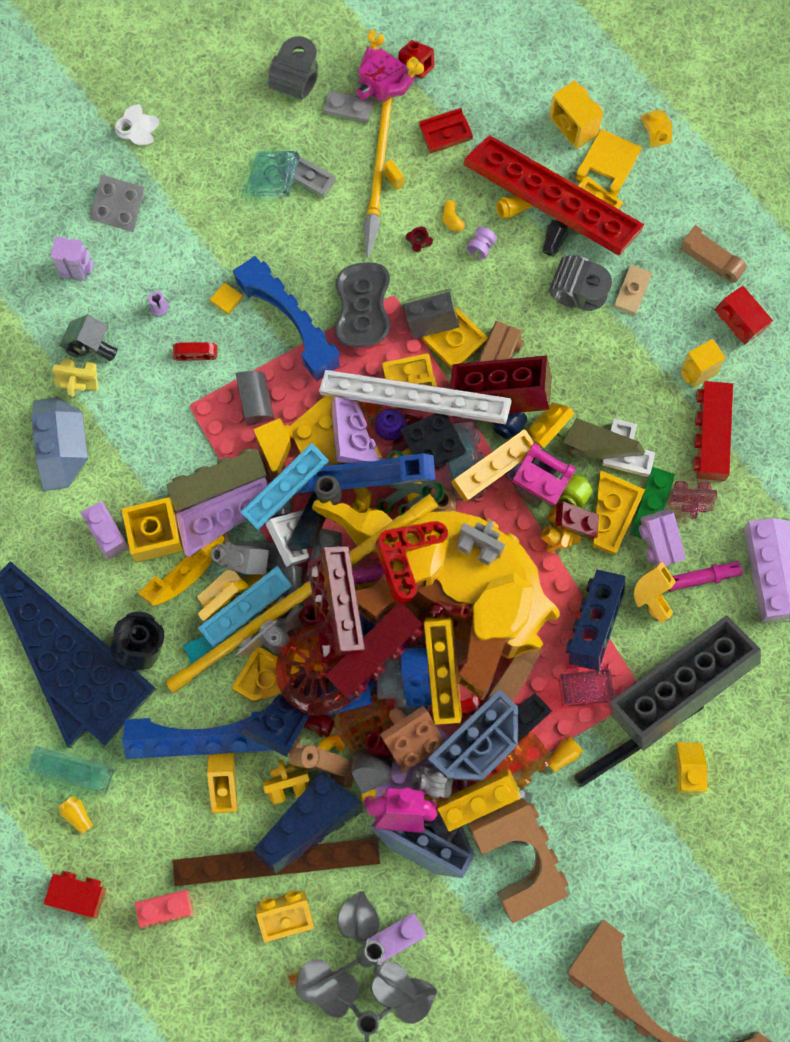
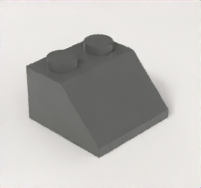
[404,288,459,339]

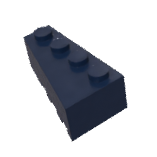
[254,771,363,874]

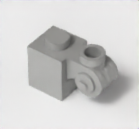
[211,542,269,575]
[412,763,453,799]

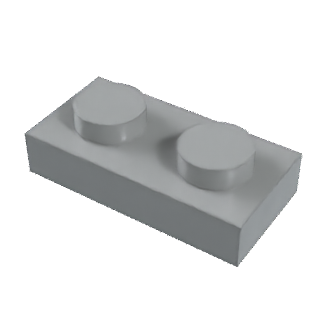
[324,91,373,123]
[285,155,336,199]

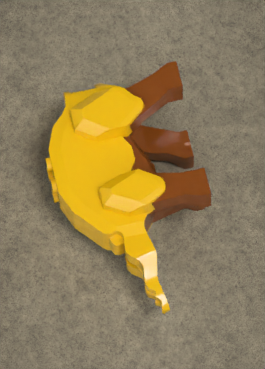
[312,500,560,700]

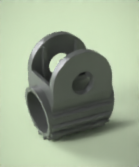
[268,36,318,100]
[548,255,612,311]

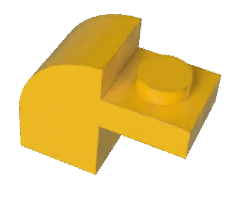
[634,562,676,624]

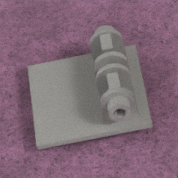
[90,174,146,232]
[236,619,290,656]

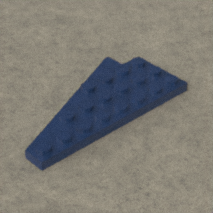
[0,561,156,748]

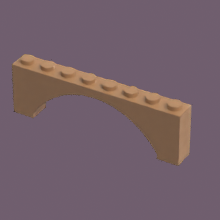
[566,920,772,1042]

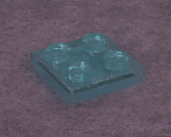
[245,151,300,196]

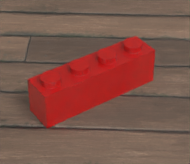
[693,381,733,481]

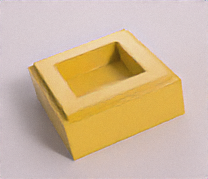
[384,159,404,190]
[210,282,243,315]

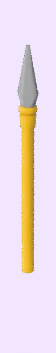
[363,98,392,258]

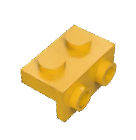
[527,402,574,449]

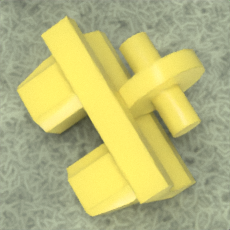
[52,359,98,397]

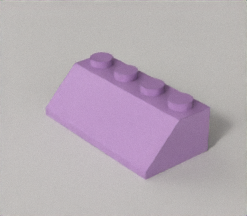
[744,518,790,623]

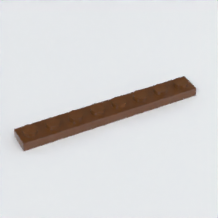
[173,838,380,886]

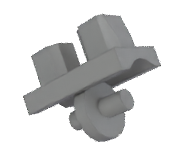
[457,520,505,566]

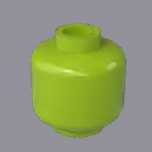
[558,475,592,508]

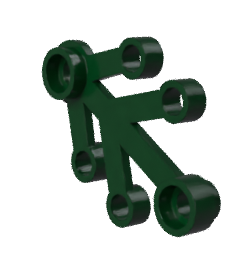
[377,450,444,516]

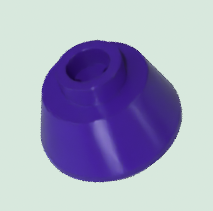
[374,409,407,441]

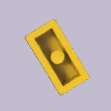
[681,339,726,388]

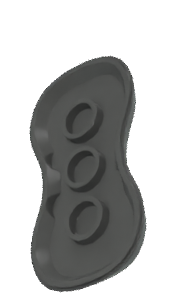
[335,262,390,348]

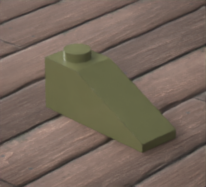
[563,418,645,460]

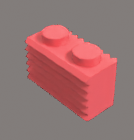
[135,889,194,928]

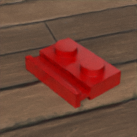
[419,108,473,154]

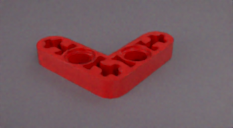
[375,521,448,603]

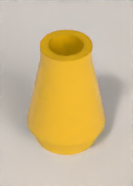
[496,196,532,220]
[545,736,583,773]
[58,795,93,834]

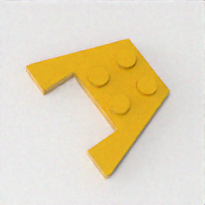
[289,396,383,466]

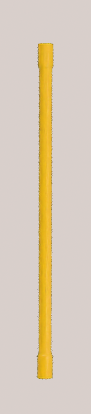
[166,494,438,693]

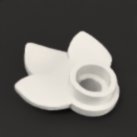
[115,104,160,146]

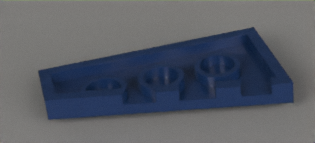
[241,669,329,757]

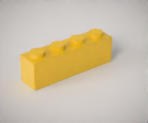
[424,616,462,725]

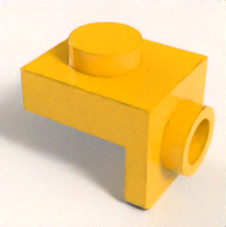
[641,110,672,147]

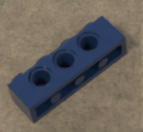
[566,570,626,671]

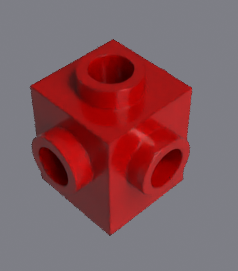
[398,40,435,79]

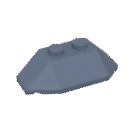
[31,397,88,491]
[428,689,518,781]
[371,811,475,878]

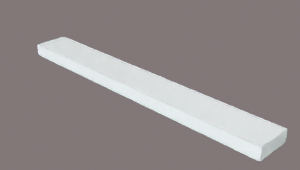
[319,370,511,424]

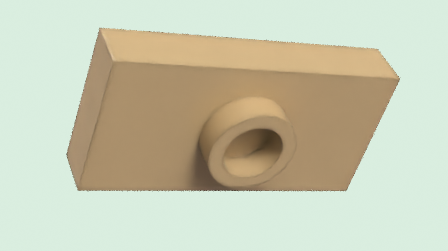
[614,265,652,316]

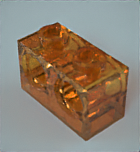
[494,732,553,790]

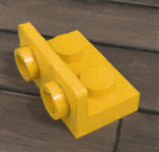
[255,890,314,943]

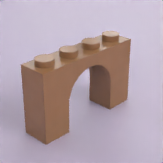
[467,797,569,924]

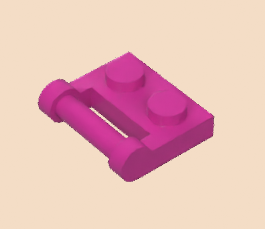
[511,443,576,506]

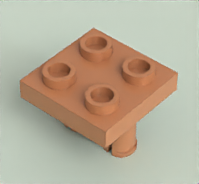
[380,706,445,773]

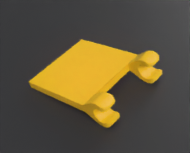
[575,129,642,197]

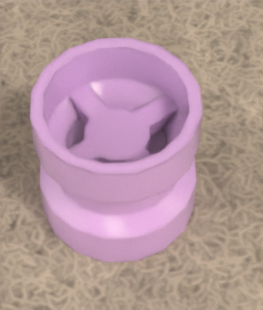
[466,227,497,259]

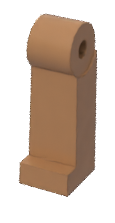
[680,225,747,283]
[488,648,543,702]
[289,744,354,788]

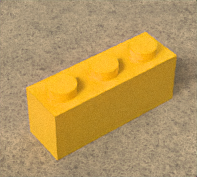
[437,768,520,832]

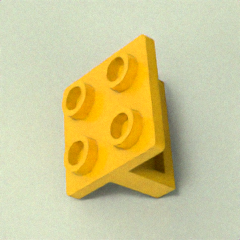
[197,569,250,622]

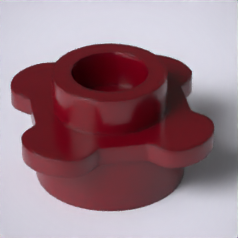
[406,226,433,252]

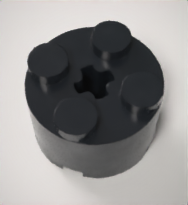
[111,612,164,670]

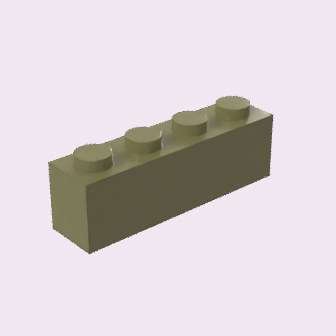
[166,448,271,513]

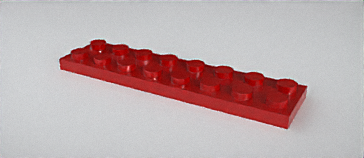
[463,135,644,256]

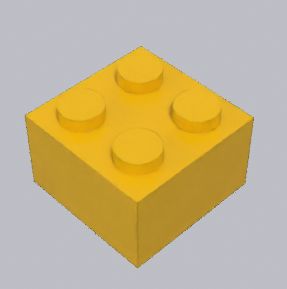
[549,80,603,150]
[122,497,184,563]

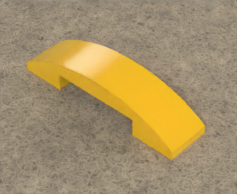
[138,535,224,606]

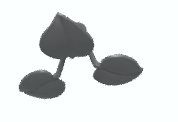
[295,891,417,1007]
[320,971,437,1042]

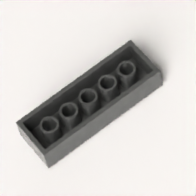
[609,615,761,751]

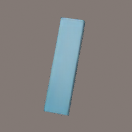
[241,443,329,530]
[198,566,293,647]

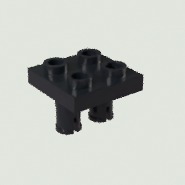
[400,413,466,469]

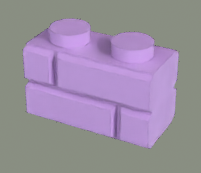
[51,237,94,281]
[81,501,129,560]
[639,509,686,566]
[369,912,427,962]

